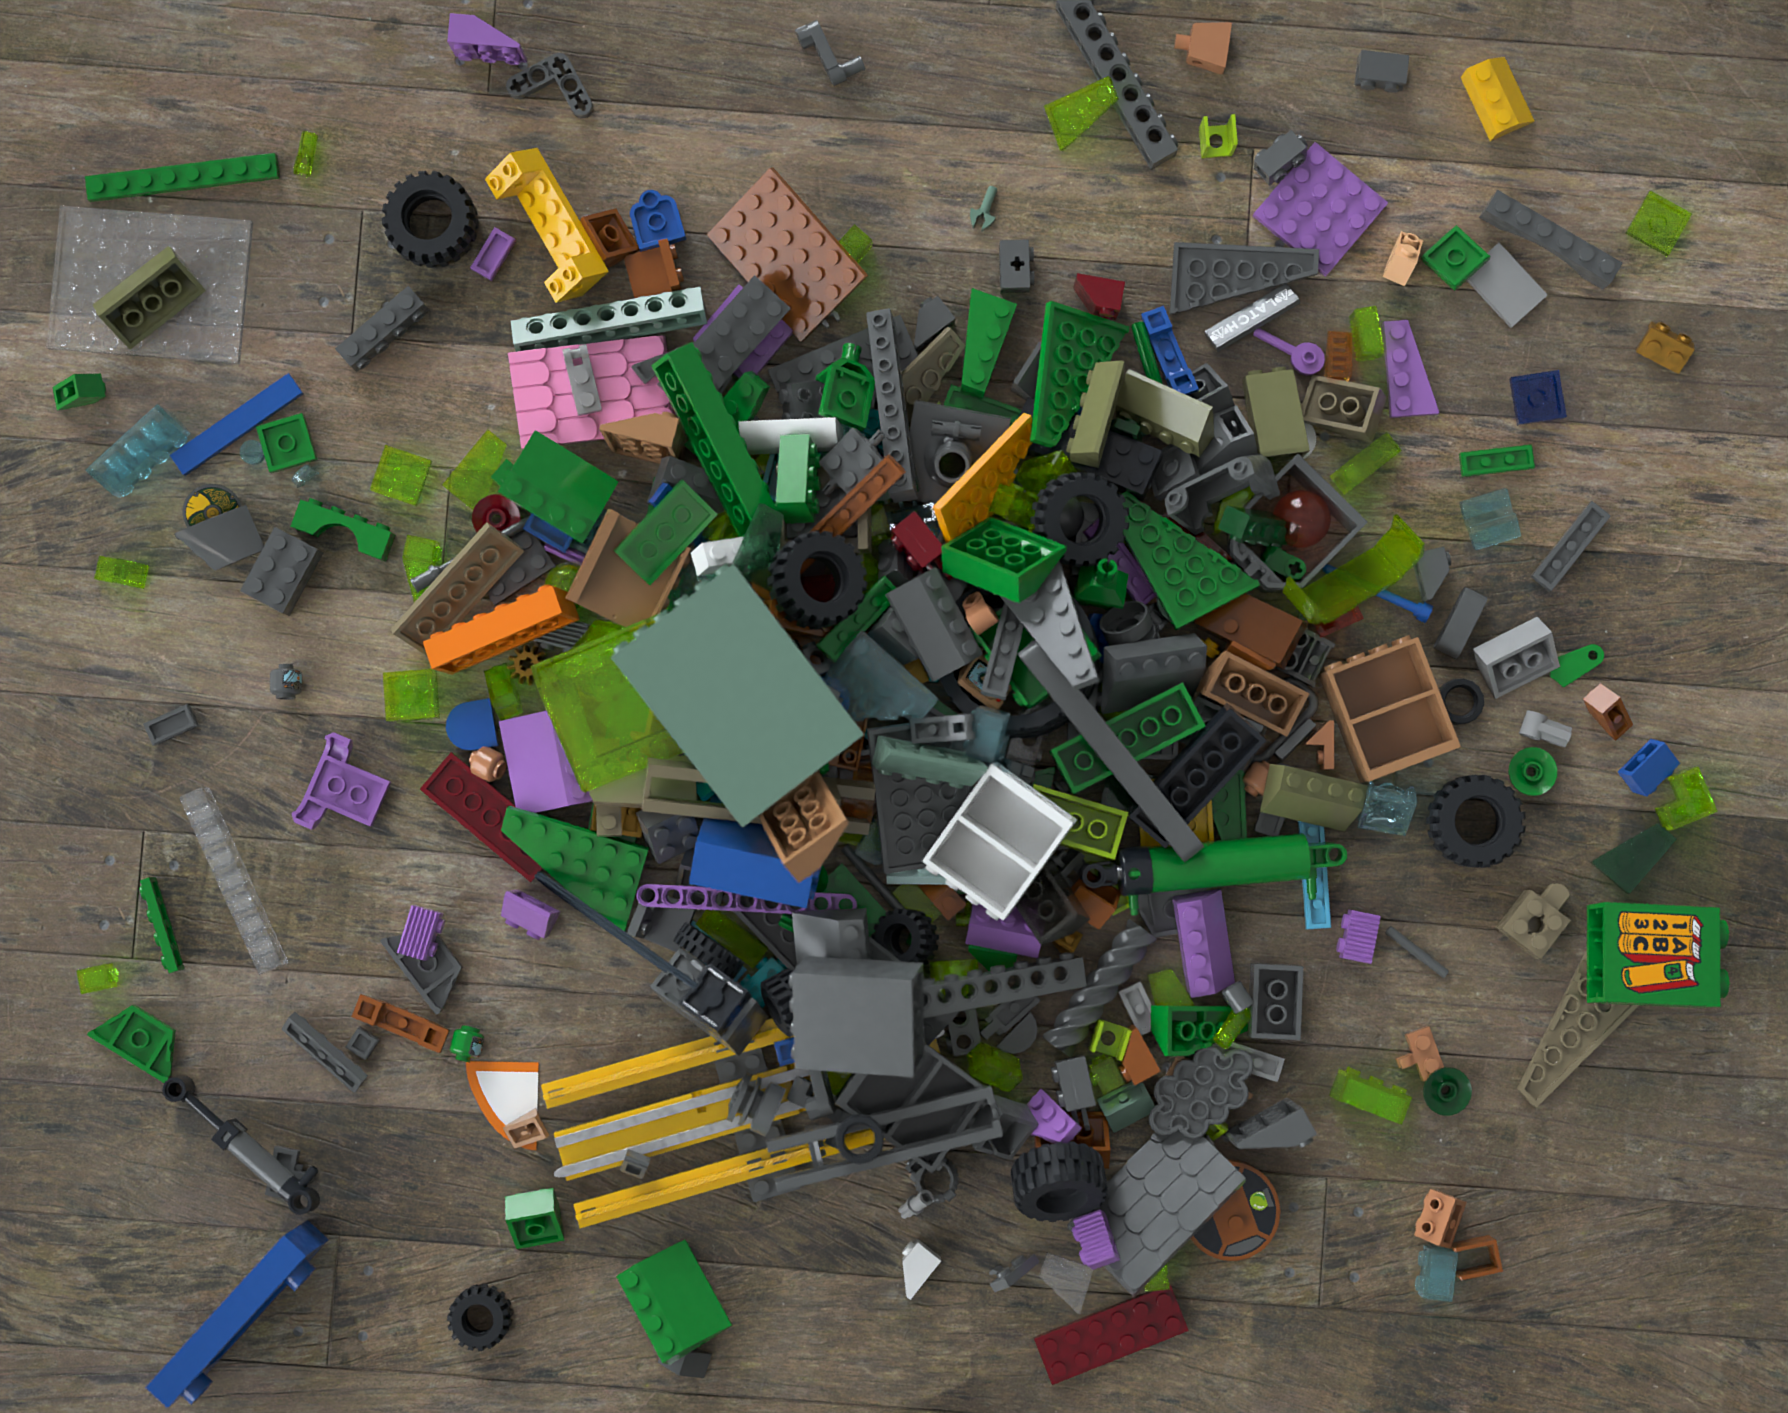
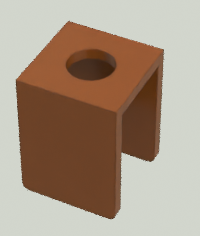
[1064,871,1121,930]
[1451,1235,1503,1280]

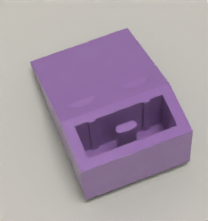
[447,13,527,65]

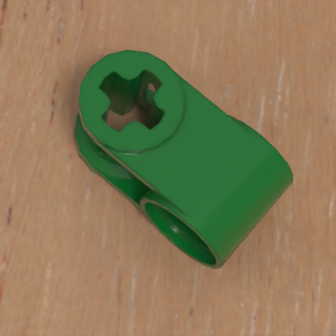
[1260,545,1306,582]

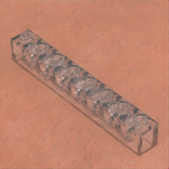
[179,787,288,975]

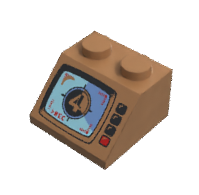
[957,646,1012,713]

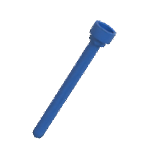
[1322,564,1433,623]

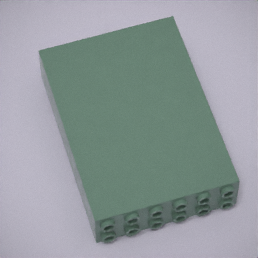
[611,563,864,827]

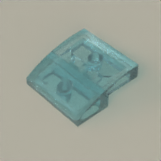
[1459,488,1521,550]

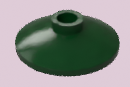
[1423,1067,1472,1116]

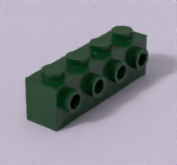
[1218,505,1301,548]

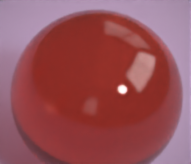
[1273,490,1331,548]

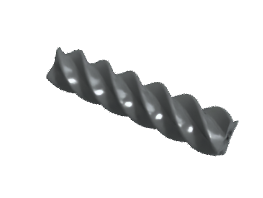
[1042,919,1157,1058]

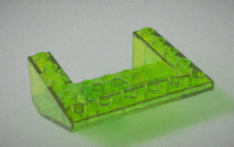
[530,613,684,793]

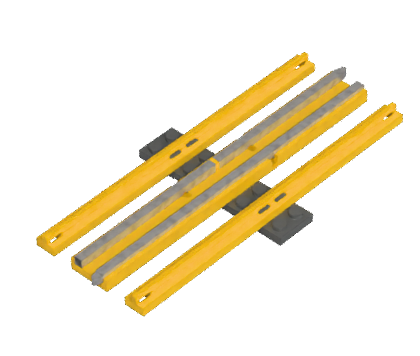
[541,1018,945,1228]

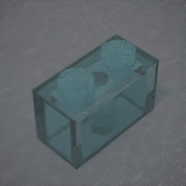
[1415,1245,1458,1302]

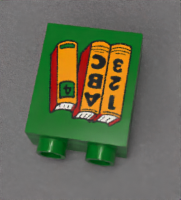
[1587,902,1729,1008]

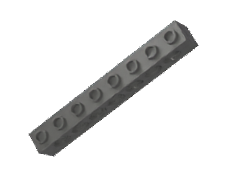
[1055,0,1179,170]
[866,308,918,503]
[923,952,1087,1018]

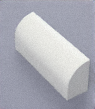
[739,418,843,455]

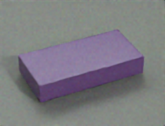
[470,227,516,281]

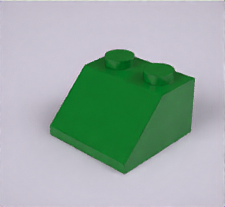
[505,1188,565,1249]

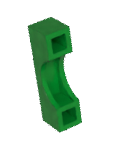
[290,498,396,562]

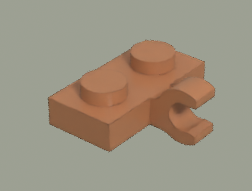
[1396,1026,1444,1081]

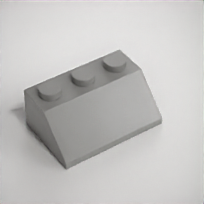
[1473,617,1560,699]

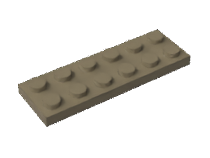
[391,522,524,657]

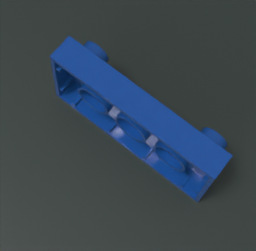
[145,1220,329,1408]

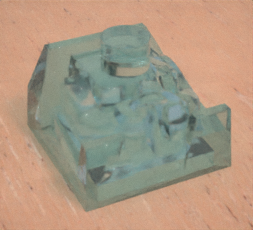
[1357,781,1417,836]

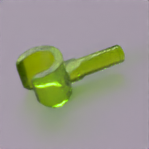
[956,900,972,927]

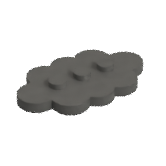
[1149,1046,1254,1139]

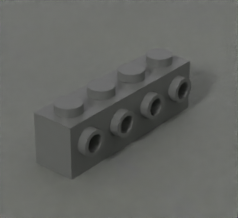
[335,286,429,372]

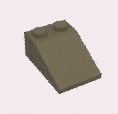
[1301,375,1387,442]

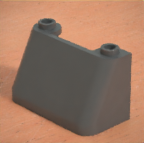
[1165,454,1280,535]

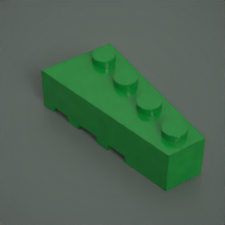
[960,288,1017,400]
[684,371,770,456]

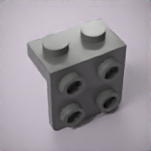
[778,380,826,420]

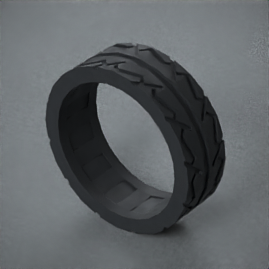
[940,586,1100,738]

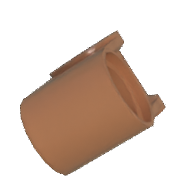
[963,592,999,635]

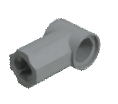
[1519,710,1572,747]

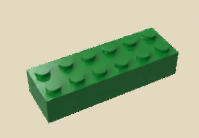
[1049,682,1205,795]

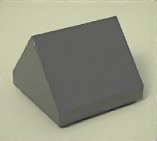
[620,1149,651,1179]

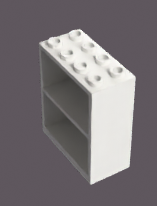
[922,762,1077,920]

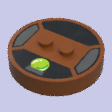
[1191,1159,1280,1261]

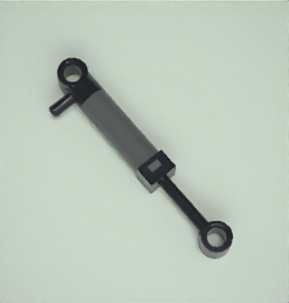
[162,1076,320,1215]

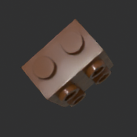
[624,238,684,298]

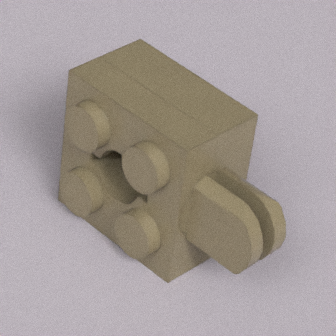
[1495,883,1571,959]

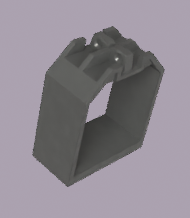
[1227,454,1367,593]

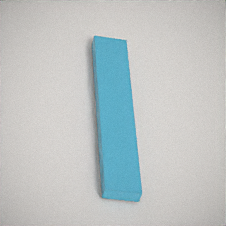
[1298,821,1331,929]

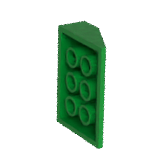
[497,430,619,543]
[941,517,1066,603]
[616,1240,733,1365]

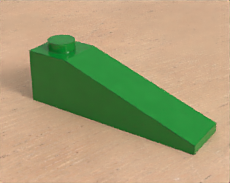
[1151,1005,1248,1056]

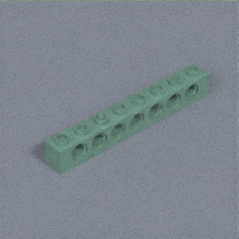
[511,287,707,352]

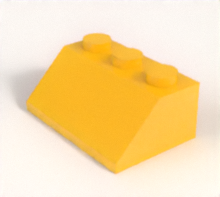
[1460,57,1534,141]

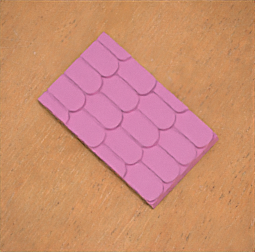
[508,335,677,449]

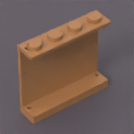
[565,509,691,632]

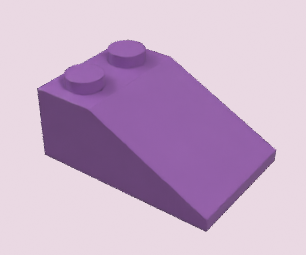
[501,890,561,940]

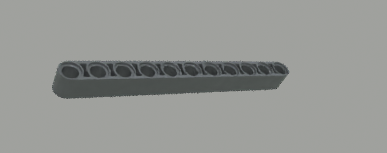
[1018,640,1204,862]

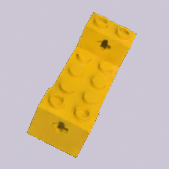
[485,148,609,303]

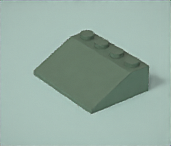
[872,736,988,789]

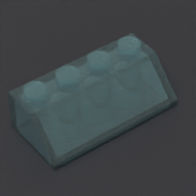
[86,404,191,498]

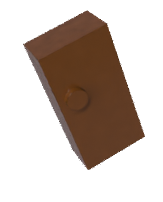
[1194,594,1307,670]

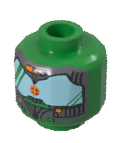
[449,1025,484,1063]

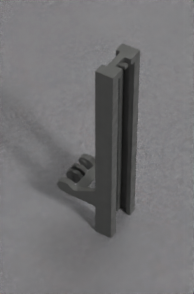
[766,1085,1003,1192]

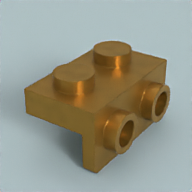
[1636,321,1695,374]

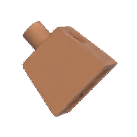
[1174,22,1232,75]

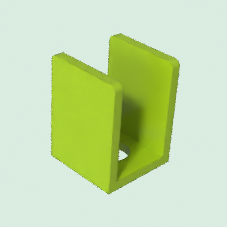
[1199,114,1238,158]
[1088,1019,1131,1061]

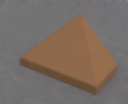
[503,1108,549,1149]

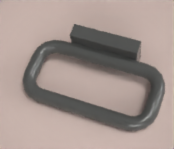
[1244,677,1319,763]

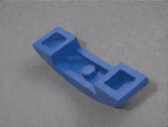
[1141,306,1199,395]

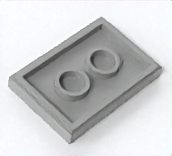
[1467,243,1548,328]

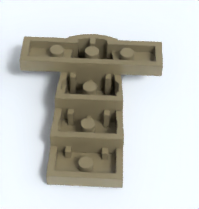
[588,738,697,837]

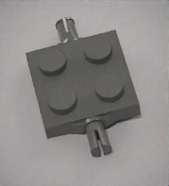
[819,427,886,496]

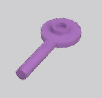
[1253,328,1325,376]

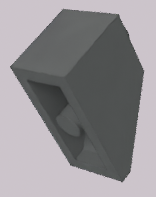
[914,296,955,352]
[1411,546,1451,602]

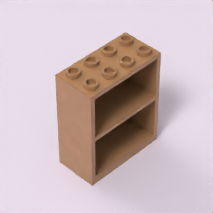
[1318,635,1461,783]

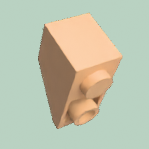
[1383,231,1423,286]

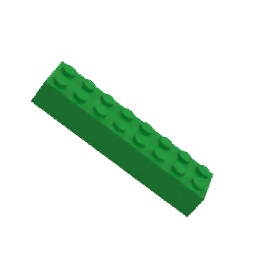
[651,342,782,537]

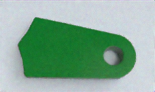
[1550,644,1604,687]

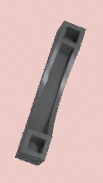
[1479,190,1623,290]

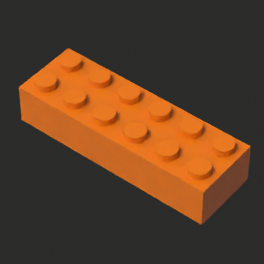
[423,585,580,675]

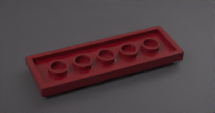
[420,752,543,883]
[1034,1283,1189,1385]

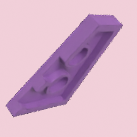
[1027,1089,1082,1143]

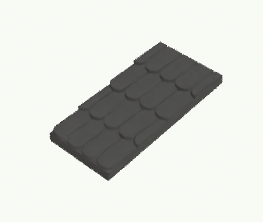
[1067,1130,1246,1297]

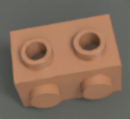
[1414,1189,1467,1249]

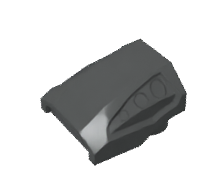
[1274,629,1336,687]

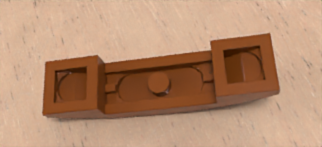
[351,994,450,1053]

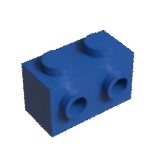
[1618,739,1680,797]

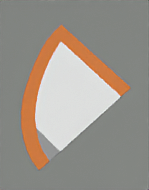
[466,1061,539,1151]

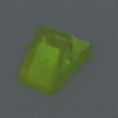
[94,556,149,589]

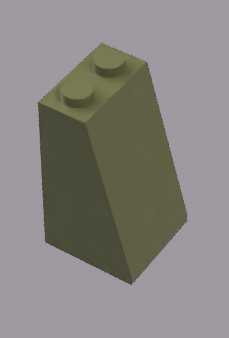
[1242,367,1310,463]

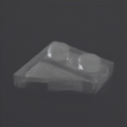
[1039,1252,1093,1314]

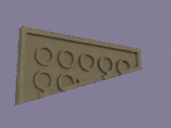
[1517,952,1639,1108]

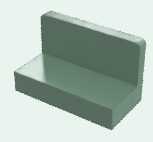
[1097,1082,1155,1133]

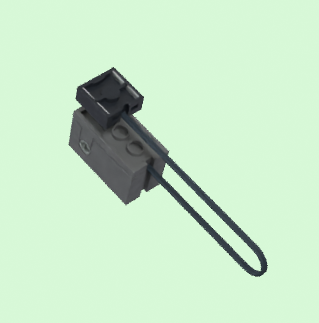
[535,872,769,1056]

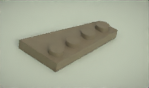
[902,327,965,428]

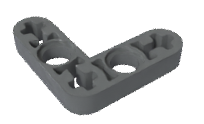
[506,53,593,119]

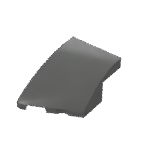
[174,505,264,571]

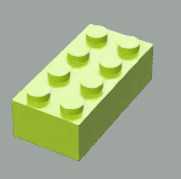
[1032,784,1128,861]

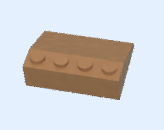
[599,412,688,464]
[758,770,849,883]

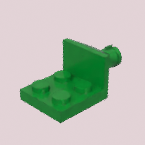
[815,343,875,431]
[1072,559,1129,610]

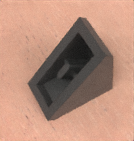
[658,1348,712,1378]

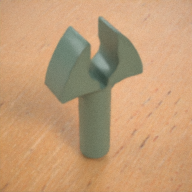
[970,186,997,231]

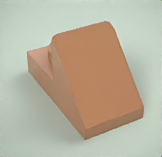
[1302,721,1334,770]

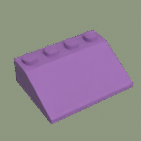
[499,706,592,813]

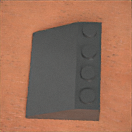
[1101,633,1207,714]
[792,908,871,965]
[1224,1098,1317,1149]

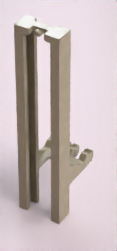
[642,758,876,835]

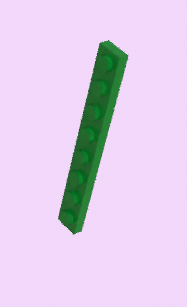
[85,153,280,202]

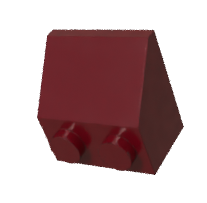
[1073,273,1125,321]

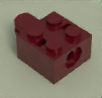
[891,511,953,581]

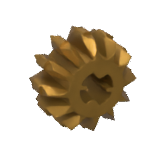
[507,644,549,686]

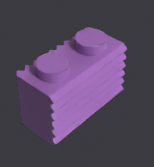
[397,905,445,961]
[1336,910,1381,964]
[1072,1209,1120,1270]

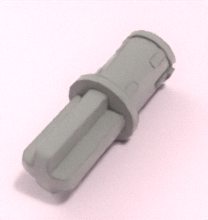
[898,1190,934,1219]

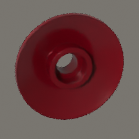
[472,494,521,538]

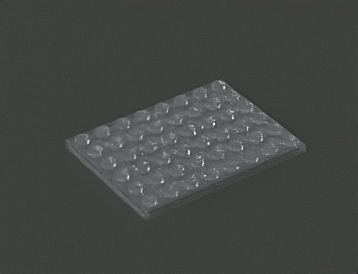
[46,206,253,364]

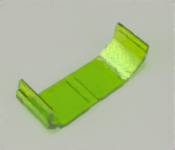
[1283,514,1425,624]

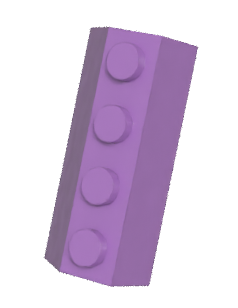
[1172,889,1235,998]

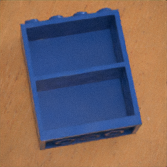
[689,794,822,908]

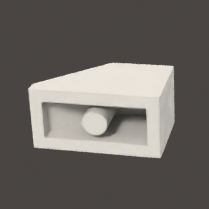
[902,1239,941,1300]

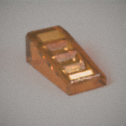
[1325,331,1352,381]

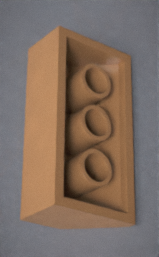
[1196,651,1310,737]

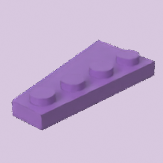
[1382,320,1439,418]

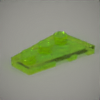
[1044,76,1119,151]
[442,429,507,510]

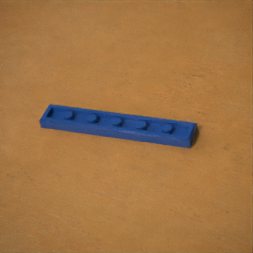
[170,373,304,476]

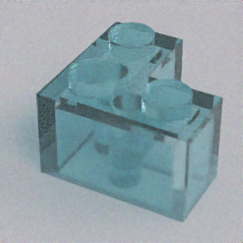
[963,706,1010,763]

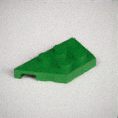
[87,1005,176,1083]

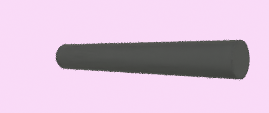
[1385,926,1449,978]

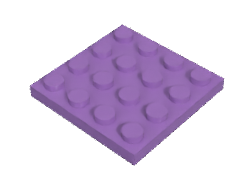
[1252,142,1388,277]

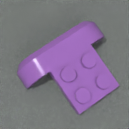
[291,733,391,830]

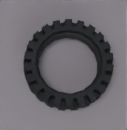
[673,922,745,980]

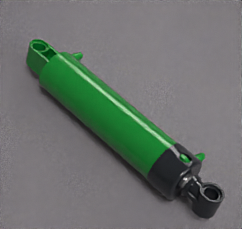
[1079,833,1347,916]

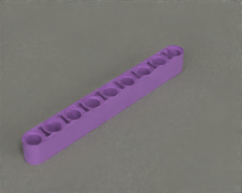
[637,884,857,914]

